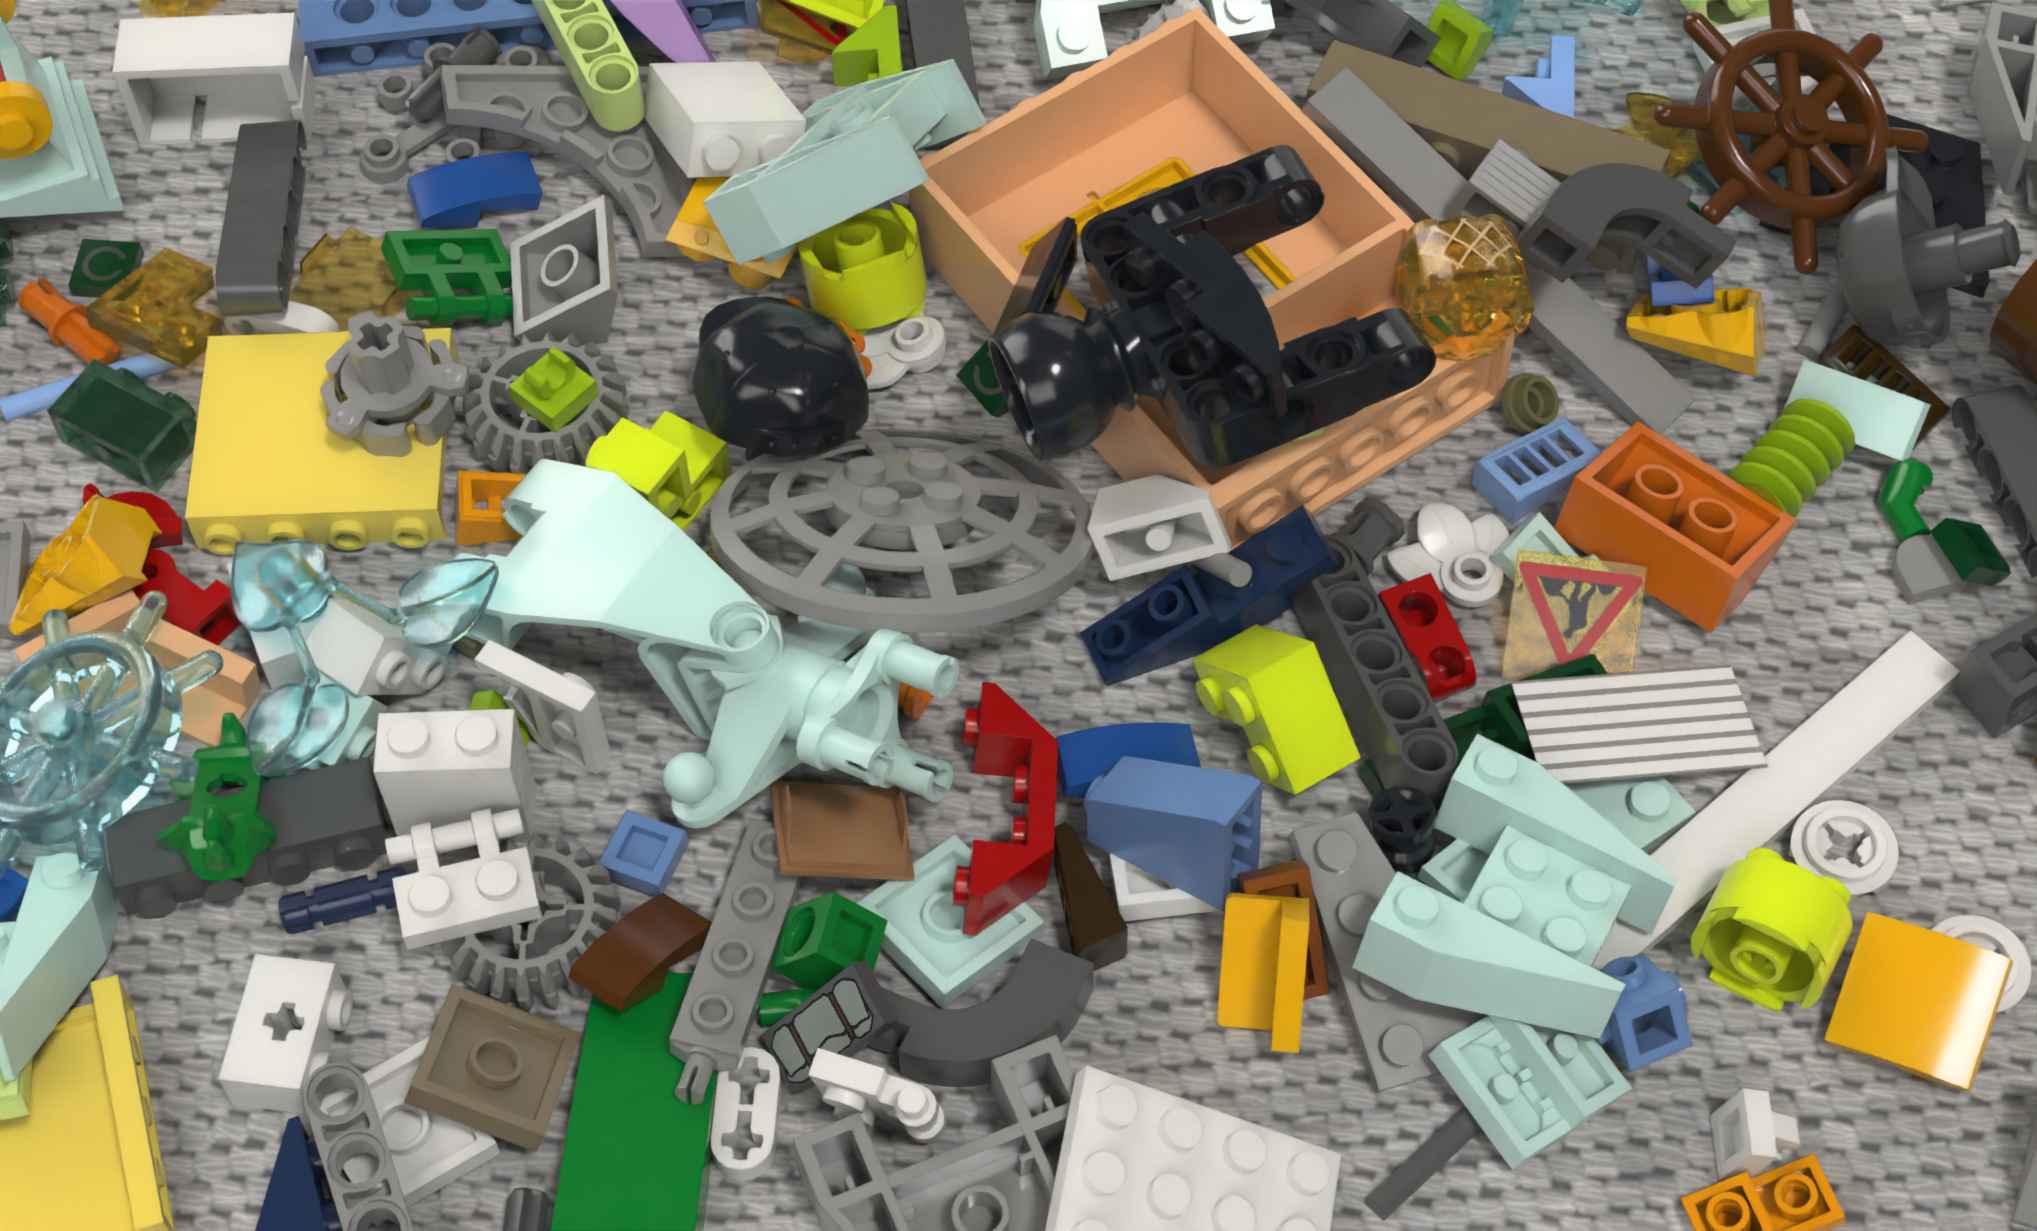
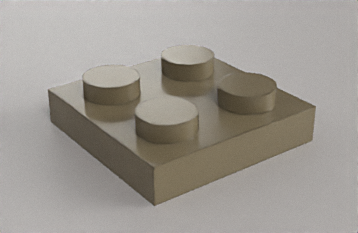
[404,984,581,1152]

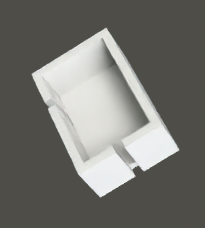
[112,12,317,145]

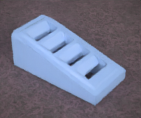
[1471,417,1602,525]

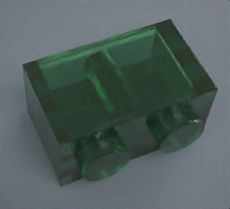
[47,359,197,492]

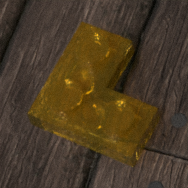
[86,247,223,369]

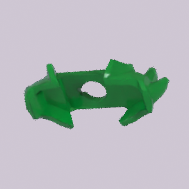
[157,712,285,881]

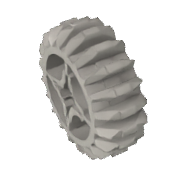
[462,330,629,474]
[440,833,622,1013]

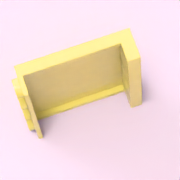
[185,328,460,555]
[0,974,176,1231]

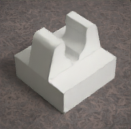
[1710,1088,1801,1181]

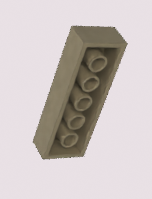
[1306,39,1671,274]

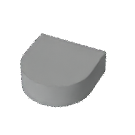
[1892,535,1969,605]

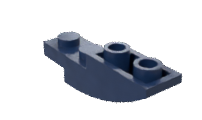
[1080,505,1339,686]

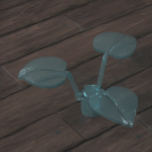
[231,540,499,777]

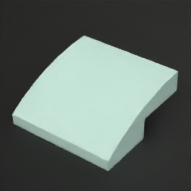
[1428,1015,1632,1170]

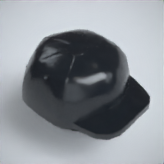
[691,296,869,474]

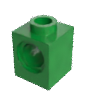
[771,892,888,990]

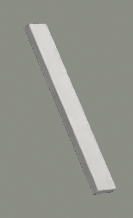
[1592,631,1961,971]

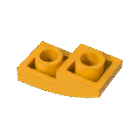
[1681,1153,1846,1231]

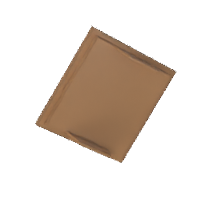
[770,781,915,881]

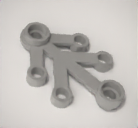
[360,42,551,184]

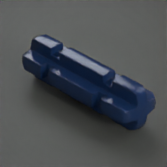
[278,866,408,934]

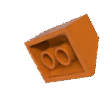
[1554,421,1797,633]

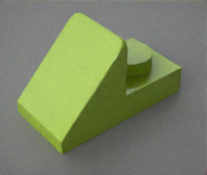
[832,5,902,87]

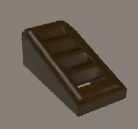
[1818,324,1950,450]
[1053,822,1128,971]

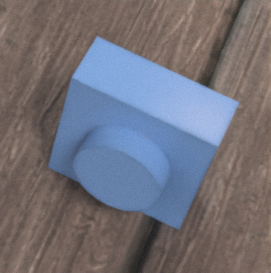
[598,809,689,896]

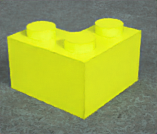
[585,410,732,532]
[1192,624,1361,795]

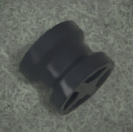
[1368,787,1436,872]

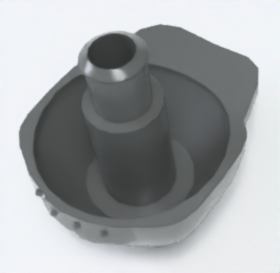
[1837,146,2021,349]

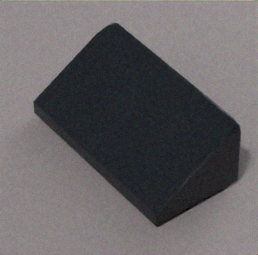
[993,217,1077,334]

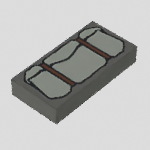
[761,961,899,1095]

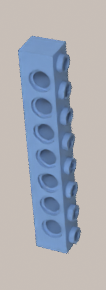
[299,0,759,77]

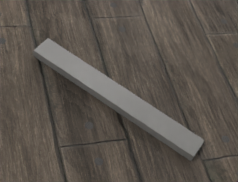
[1302,66,1697,435]

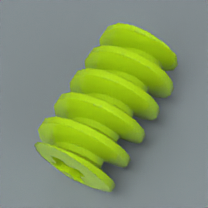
[1727,399,1856,517]

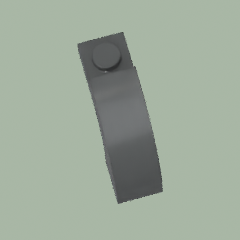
[1283,0,1441,68]
[1512,163,1737,289]
[868,938,1094,1087]

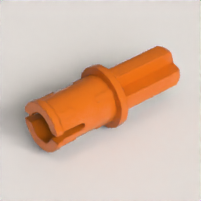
[18,278,120,368]

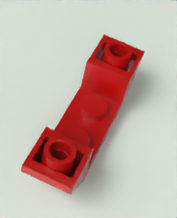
[952,682,1058,935]

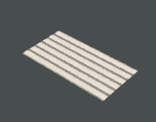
[1511,665,1768,784]

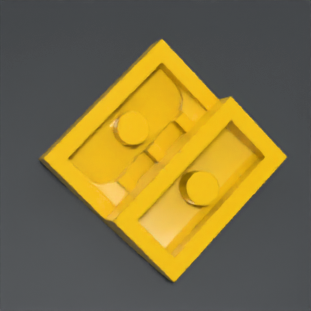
[1824,911,2013,1092]

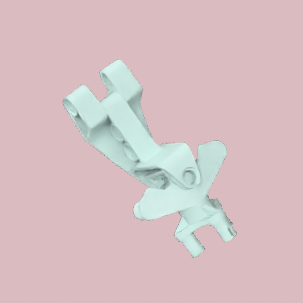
[421,459,959,829]

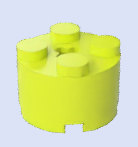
[797,202,928,335]
[1691,847,1853,1011]

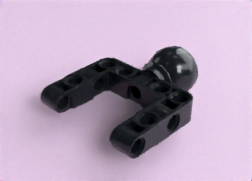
[988,145,1437,468]

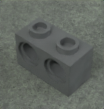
[1953,612,2037,738]

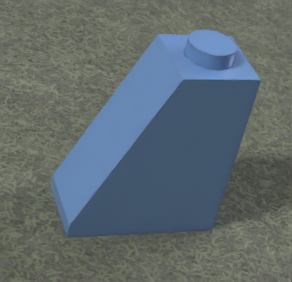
[1083,756,1262,911]

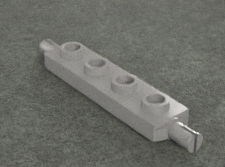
[669,818,804,1105]

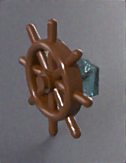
[1653,0,1929,275]

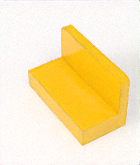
[1217,893,1310,1053]

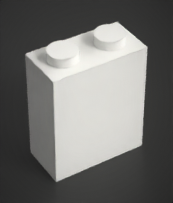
[644,61,806,178]
[373,709,536,844]

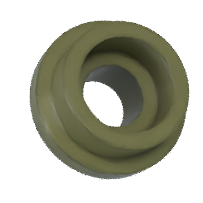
[1502,373,1559,435]

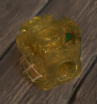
[1394,214,1534,361]

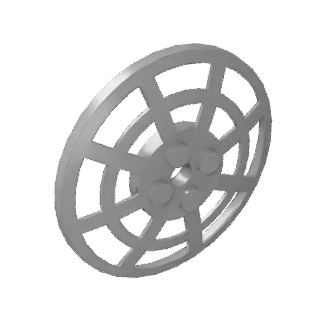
[710,429,1094,633]

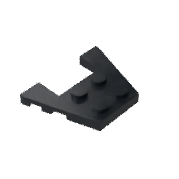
[1759,114,1990,298]

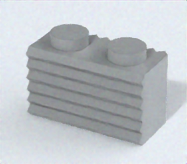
[1447,138,1561,281]

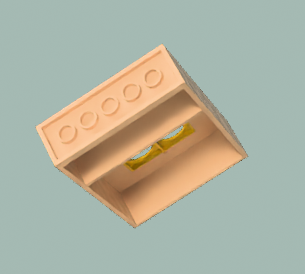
[909,7,1517,553]

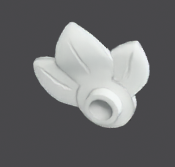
[853,311,947,390]
[1387,502,1510,607]

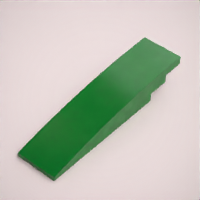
[551,972,719,1231]

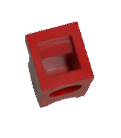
[131,549,246,646]
[1378,573,1477,702]

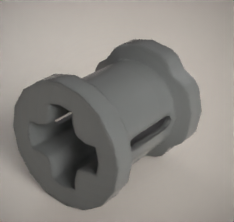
[1330,497,1405,577]

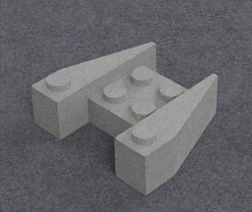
[1968,2,2037,196]
[793,1035,1075,1231]

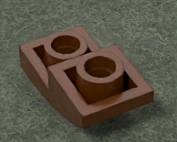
[568,893,712,1011]

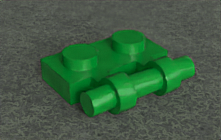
[381,229,513,326]

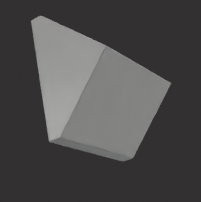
[510,194,618,345]

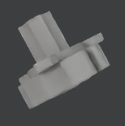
[320,310,470,457]

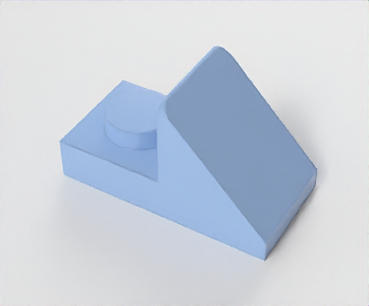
[1502,35,1575,118]

